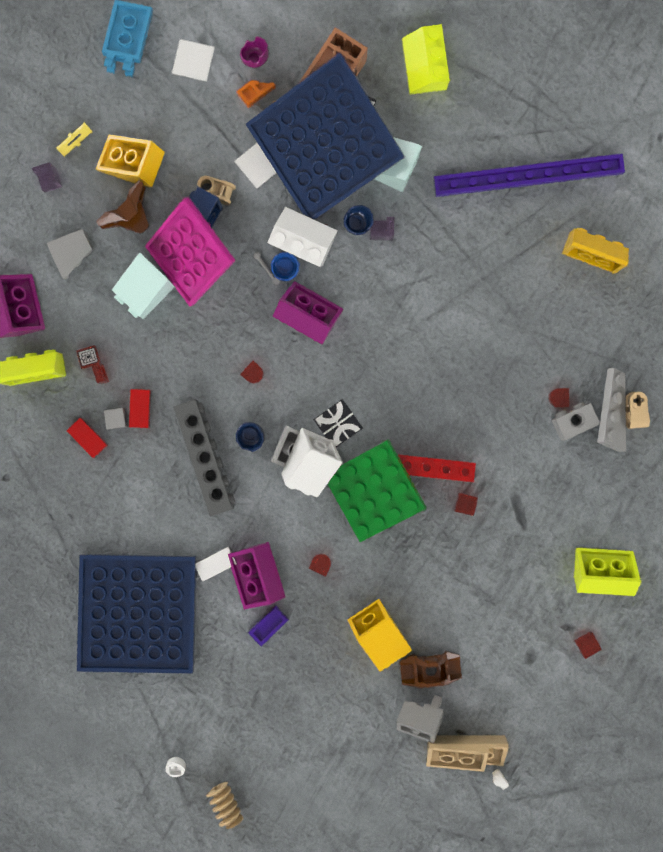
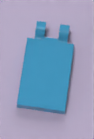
[102,0,153,77]

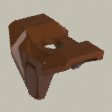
[96,180,149,234]
[399,650,462,689]

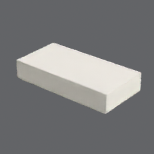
[196,546,237,582]

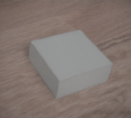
[104,408,127,430]

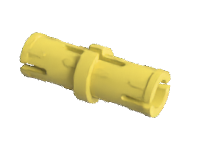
[56,122,93,157]

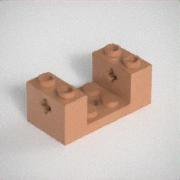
[298,27,368,84]

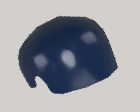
[343,205,374,236]
[236,422,265,452]

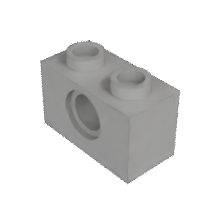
[551,402,600,440]

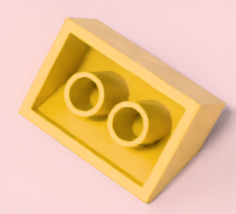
[562,228,629,274]

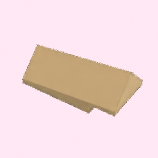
[426,735,509,772]

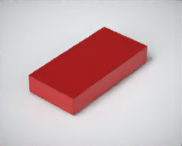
[129,389,151,428]
[66,417,108,458]

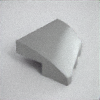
[47,229,93,280]

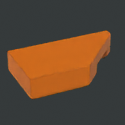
[236,80,276,108]

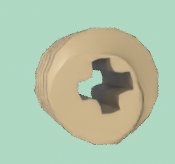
[206,782,243,829]

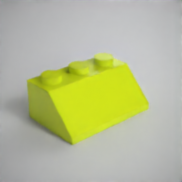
[402,24,450,95]
[0,350,66,386]
[574,548,641,596]

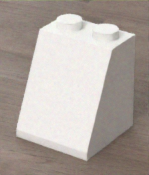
[281,428,343,497]

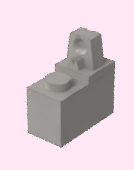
[397,695,443,743]

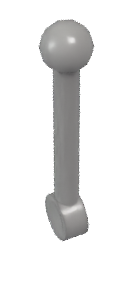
[253,252,280,286]

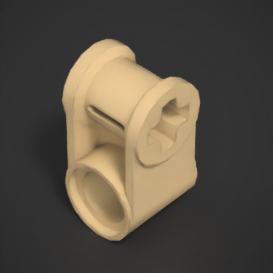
[197,176,236,205]
[625,392,650,429]

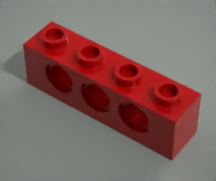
[397,454,476,482]

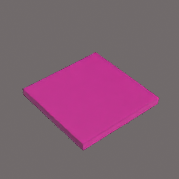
[145,197,236,307]

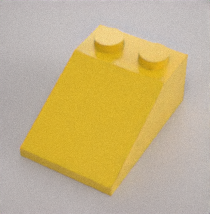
[96,135,165,187]

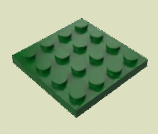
[327,439,427,542]

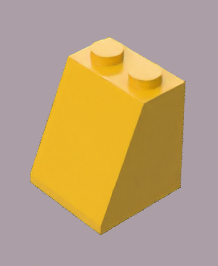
[347,599,412,671]

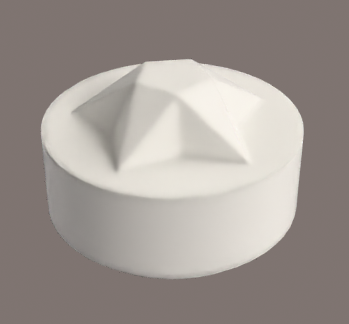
[166,757,186,777]
[492,769,509,790]

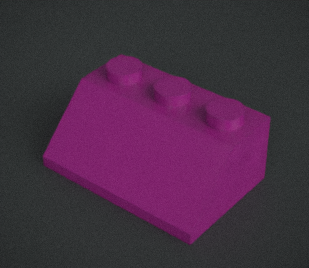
[0,274,45,338]
[273,281,343,345]
[228,542,286,610]

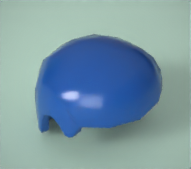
[271,252,300,281]

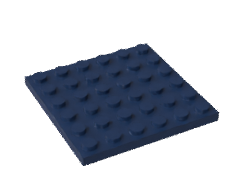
[246,53,405,220]
[77,554,196,674]

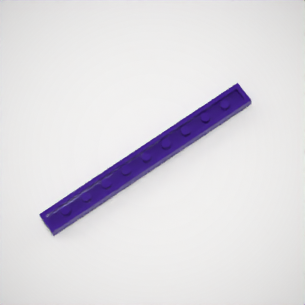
[433,153,625,197]

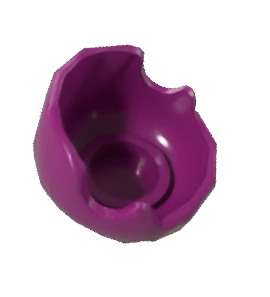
[240,36,269,68]

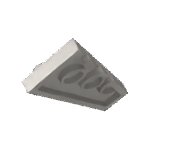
[597,368,626,452]

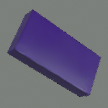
[248,605,289,646]

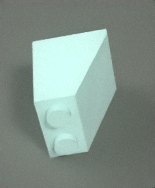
[375,137,422,192]
[112,253,175,319]

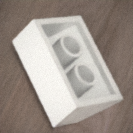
[267,207,338,267]

